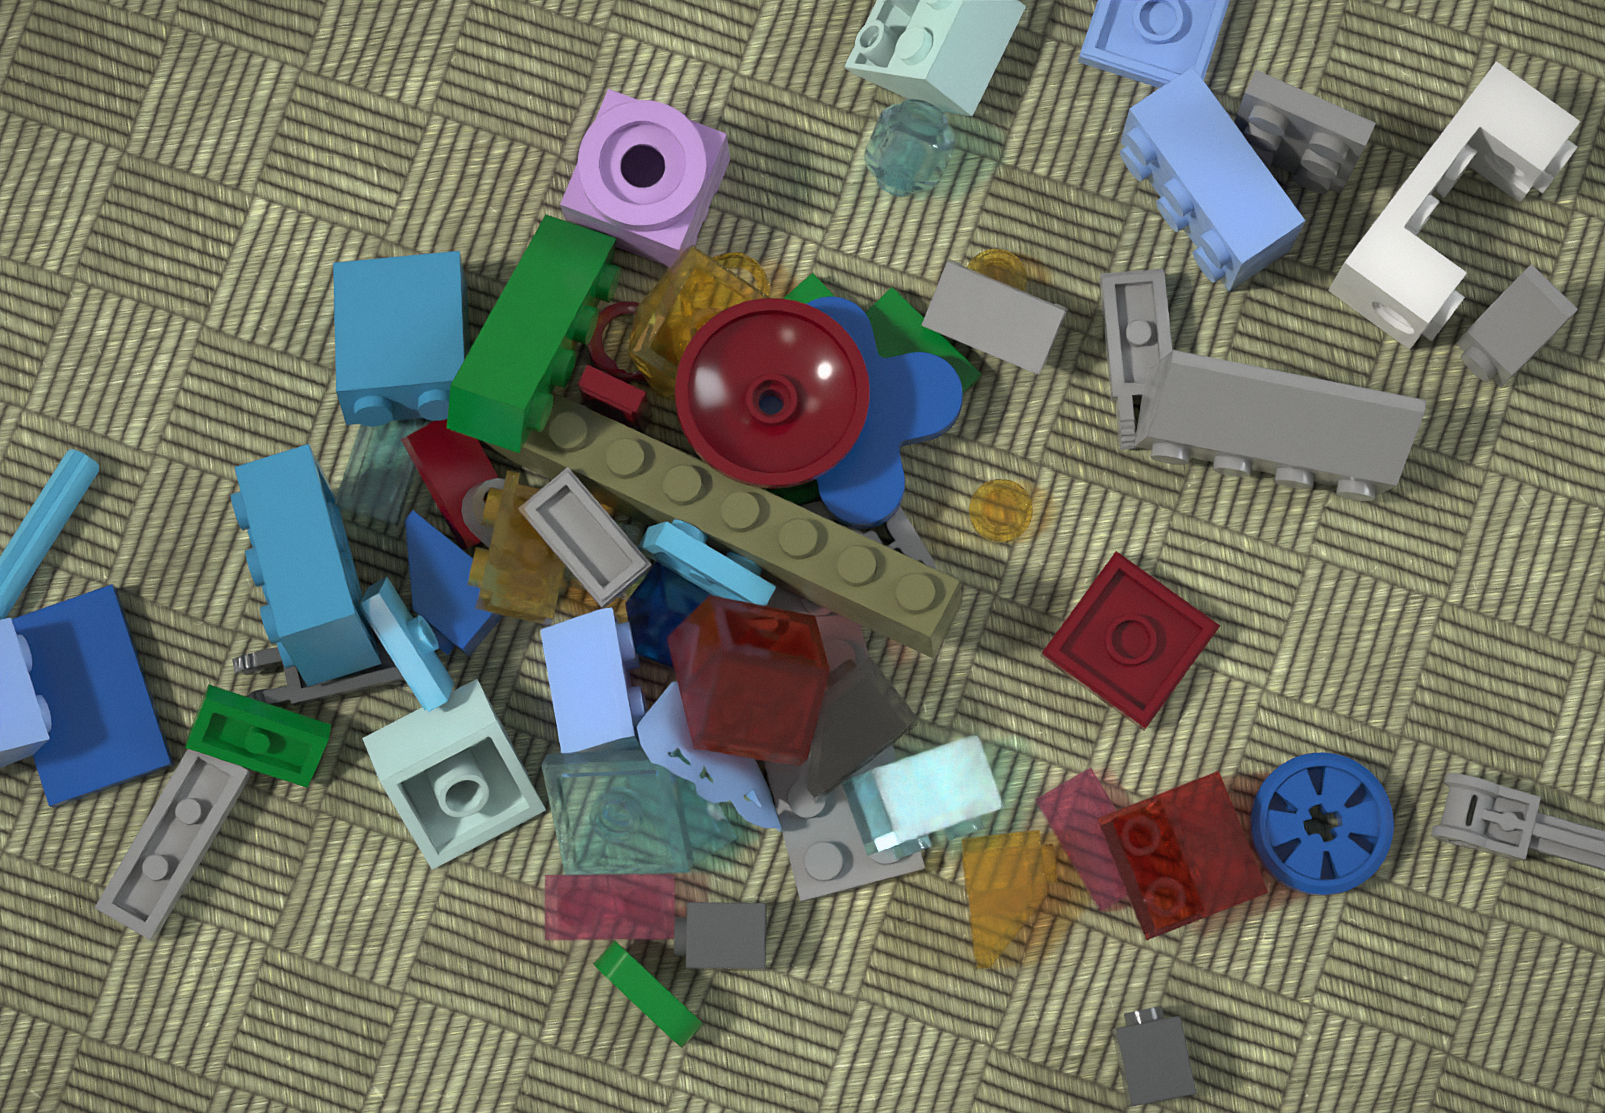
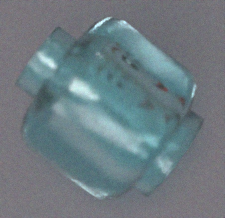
[864,99,956,197]

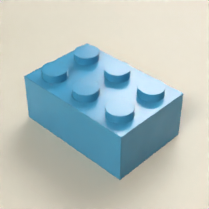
[230,444,382,687]

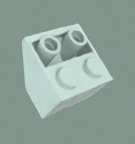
[844,0,1026,116]

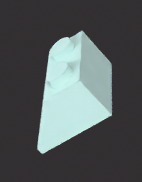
[362,679,546,870]

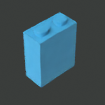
[333,251,470,427]

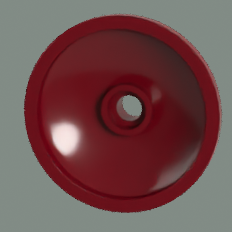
[675,298,870,489]

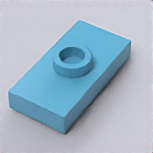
[359,576,455,712]

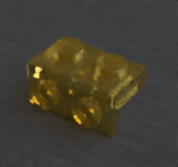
[467,470,565,626]

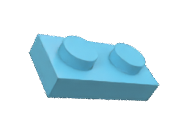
[637,519,776,614]

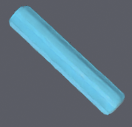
[0,449,99,620]

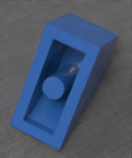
[405,510,518,657]

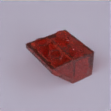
[667,595,830,766]
[1097,771,1269,941]

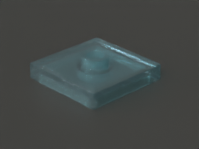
[541,750,694,877]

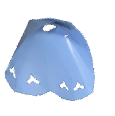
[637,680,782,832]

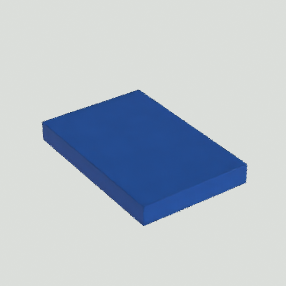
[11,584,175,808]

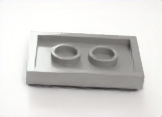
[1234,70,1376,194]

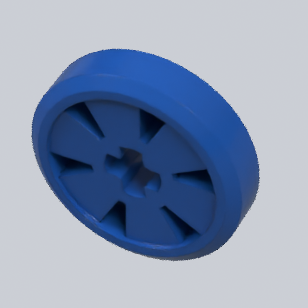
[1249,752,1394,896]

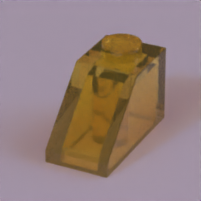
[960,830,1057,971]

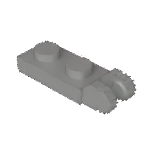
[1099,269,1172,450]

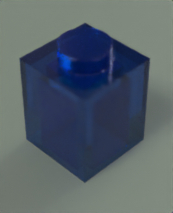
[625,562,723,674]

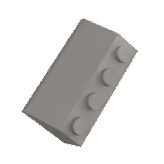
[1134,350,1426,501]

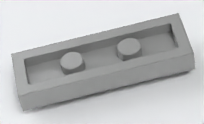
[94,749,253,941]

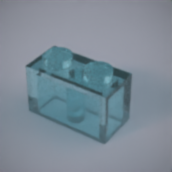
[841,734,1004,860]

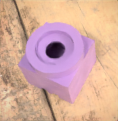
[560,89,730,273]

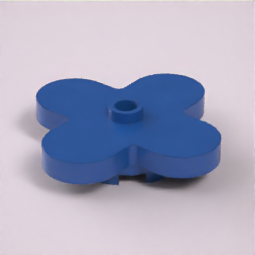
[759,296,963,529]

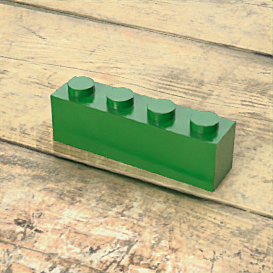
[447,214,621,454]

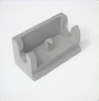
[921,259,1068,375]

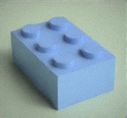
[1120,66,1305,292]

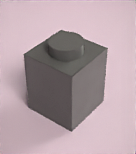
[674,902,767,971]
[1112,1006,1197,1107]

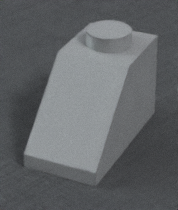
[1456,264,1578,388]

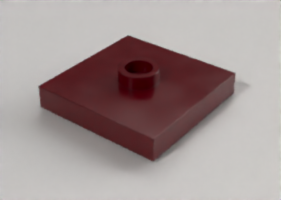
[1040,551,1220,731]

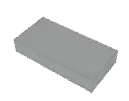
[518,467,652,609]

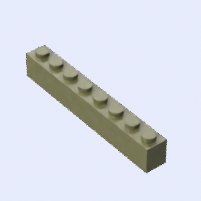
[478,392,962,659]

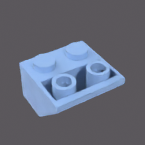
[540,607,648,762]

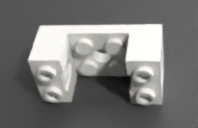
[1328,61,1581,350]

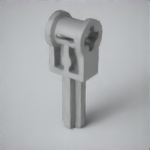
[1431,773,1605,871]

